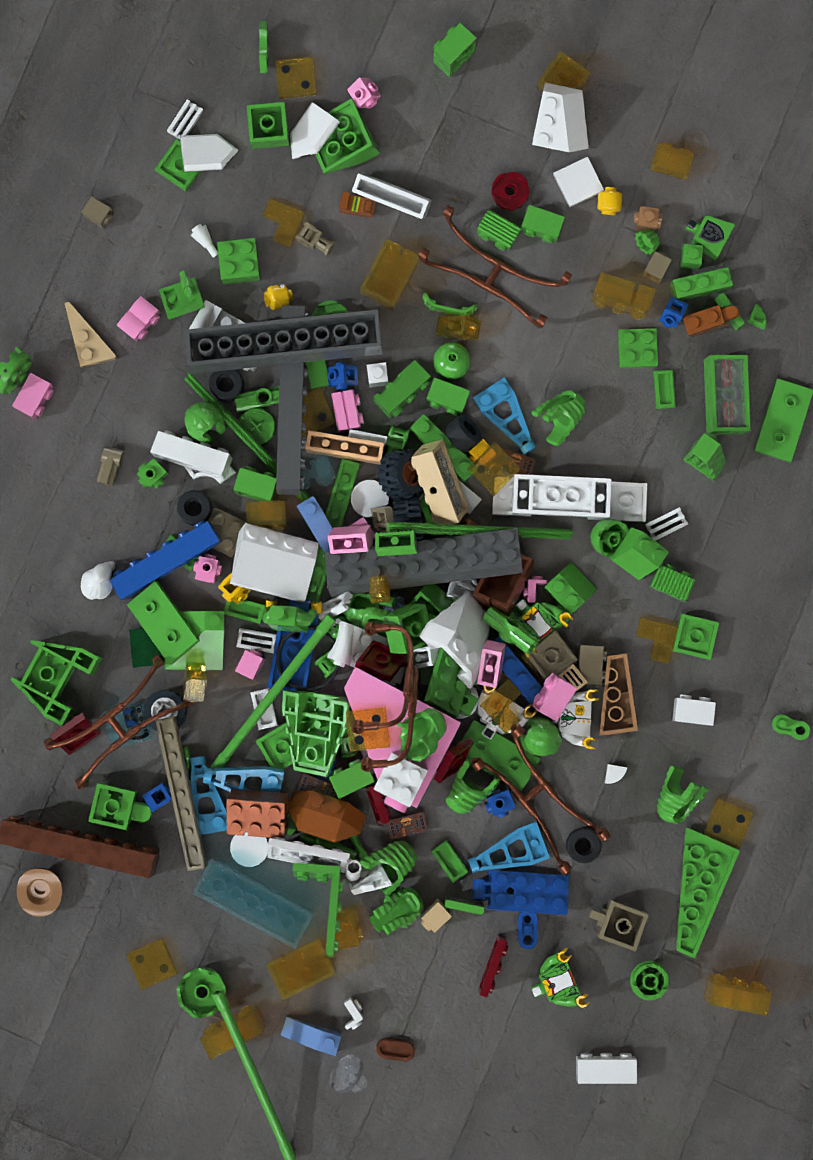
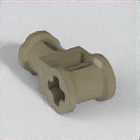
[295,222,335,257]

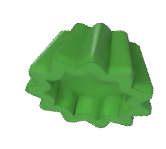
[634,229,660,255]

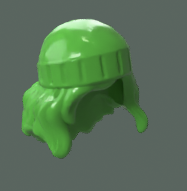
[397,708,447,763]

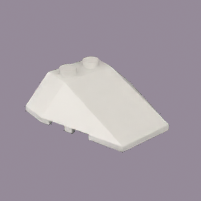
[419,592,491,689]

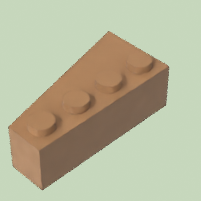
[599,653,638,736]

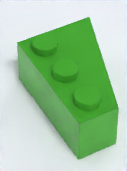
[374,360,431,419]
[683,433,727,481]

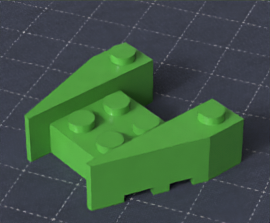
[10,640,104,726]

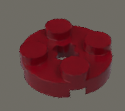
[491,172,529,211]

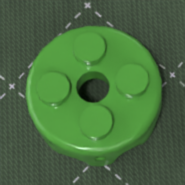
[0,346,32,395]
[177,967,227,1018]

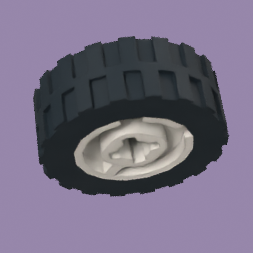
[143,690,187,731]

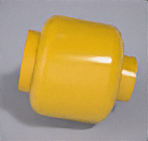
[597,187,623,215]
[264,284,293,310]

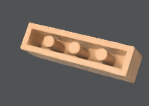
[306,430,385,465]

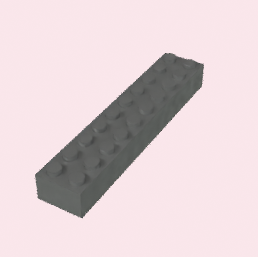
[185,310,382,374]
[325,528,523,597]

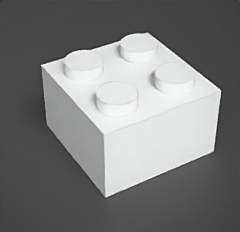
[374,753,428,807]

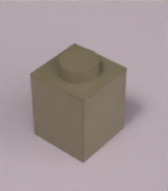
[81,196,113,229]
[642,251,672,284]

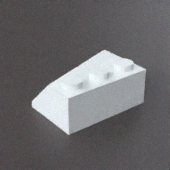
[532,83,589,152]

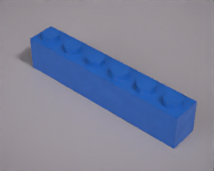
[109,520,223,600]

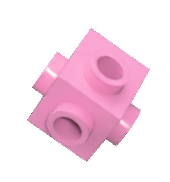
[347,77,381,109]
[193,554,222,584]

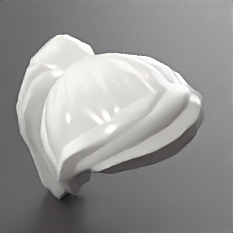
[81,561,115,600]

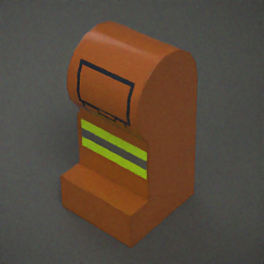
[339,192,377,218]

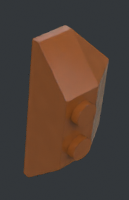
[288,791,367,843]

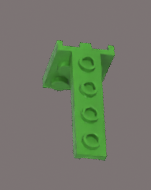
[292,863,344,957]

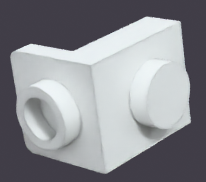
[344,997,364,1030]

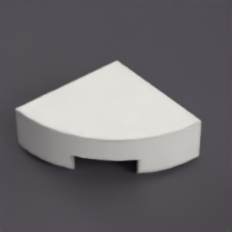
[604,764,627,784]

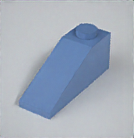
[297,496,333,553]
[281,1016,342,1056]

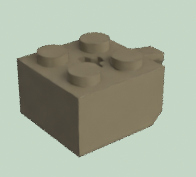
[589,899,649,952]

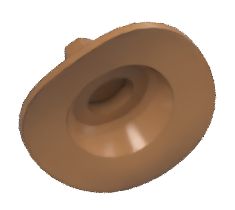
[17,868,63,917]

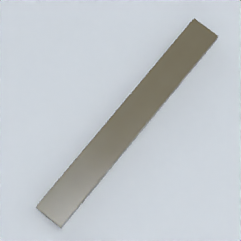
[155,716,208,871]

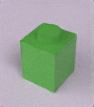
[679,244,703,270]

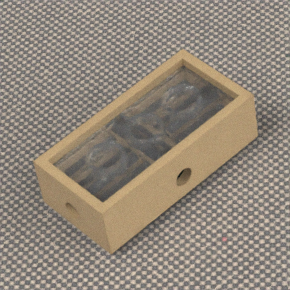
[411,439,469,525]

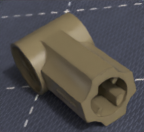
[96,446,124,486]

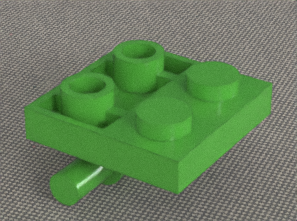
[159,271,205,319]

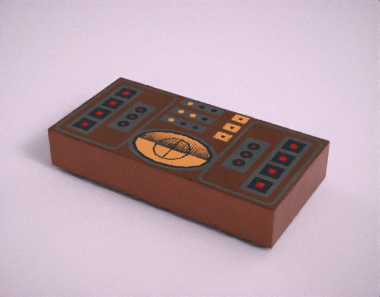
[494,447,536,475]
[296,773,336,798]
[387,811,428,840]

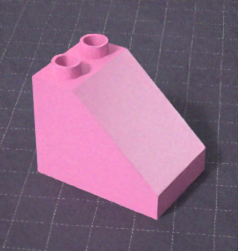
[344,667,461,813]

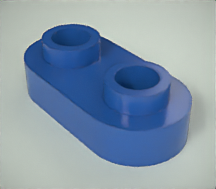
[518,912,538,949]

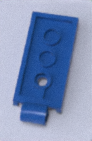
[267,598,319,691]
[472,870,569,916]

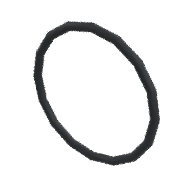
[276,626,340,692]

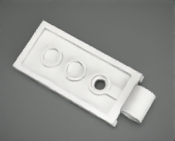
[268,837,362,881]

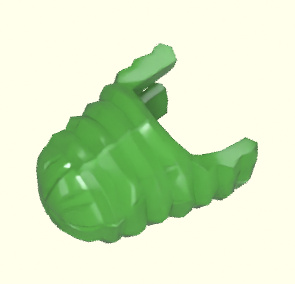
[532,390,586,446]
[184,402,227,444]
[343,593,396,638]
[518,716,562,756]
[445,758,500,814]
[656,765,709,824]
[360,841,417,896]
[368,887,424,935]

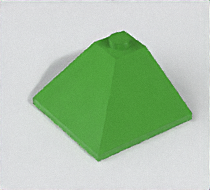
[316,98,380,174]
[164,611,224,670]

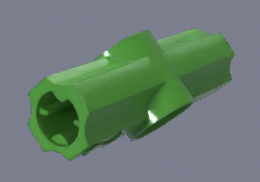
[235,386,279,412]
[483,606,538,654]

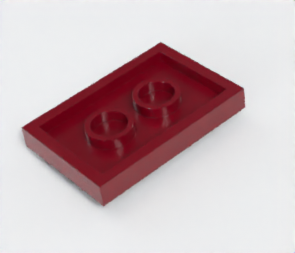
[478,934,509,998]

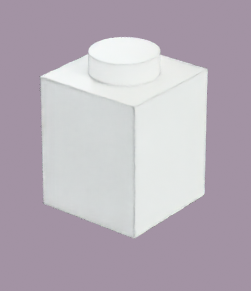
[367,362,388,388]

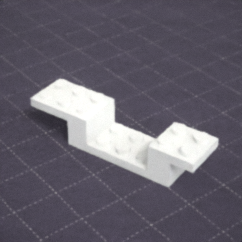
[492,474,647,522]

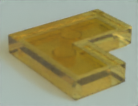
[262,199,305,248]
[636,618,678,664]
[480,679,521,734]

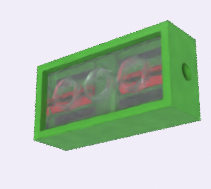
[704,355,751,435]

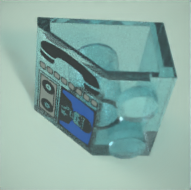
[102,702,152,749]

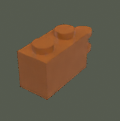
[683,305,740,337]

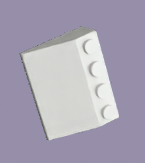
[230,523,318,603]

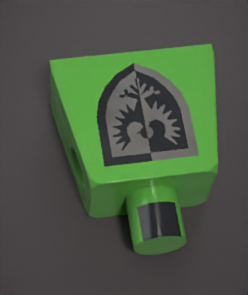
[686,215,735,261]

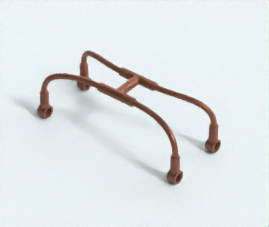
[418,205,572,328]
[352,622,419,772]
[44,654,195,790]
[471,724,611,875]

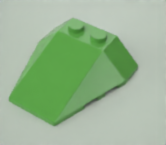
[282,690,350,777]

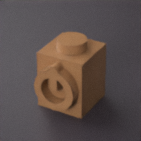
[633,206,662,232]

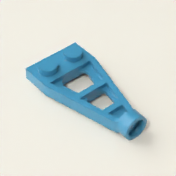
[473,377,537,455]
[190,755,227,835]
[203,766,284,793]
[468,821,550,874]

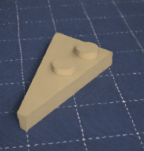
[65,302,117,368]

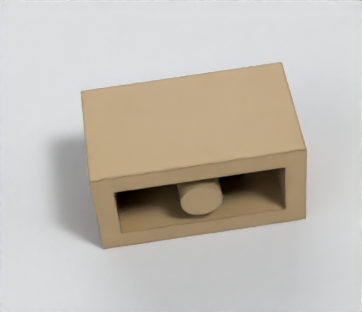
[421,898,452,933]

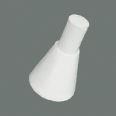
[191,224,218,258]

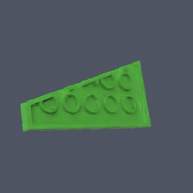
[676,827,740,958]

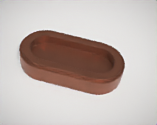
[376,1038,415,1062]

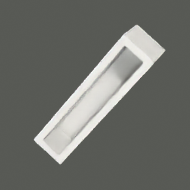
[352,173,432,219]
[150,430,233,480]

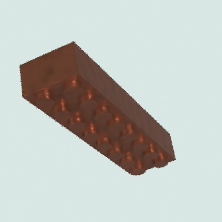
[0,815,160,878]

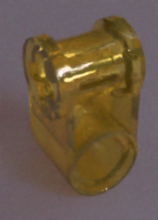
[369,576,391,604]

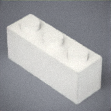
[576,1053,637,1084]

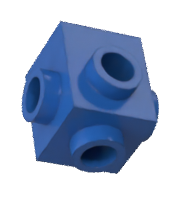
[328,362,358,391]
[484,789,515,818]

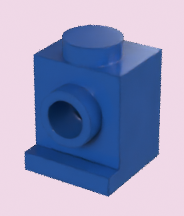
[659,296,688,329]
[143,783,172,812]

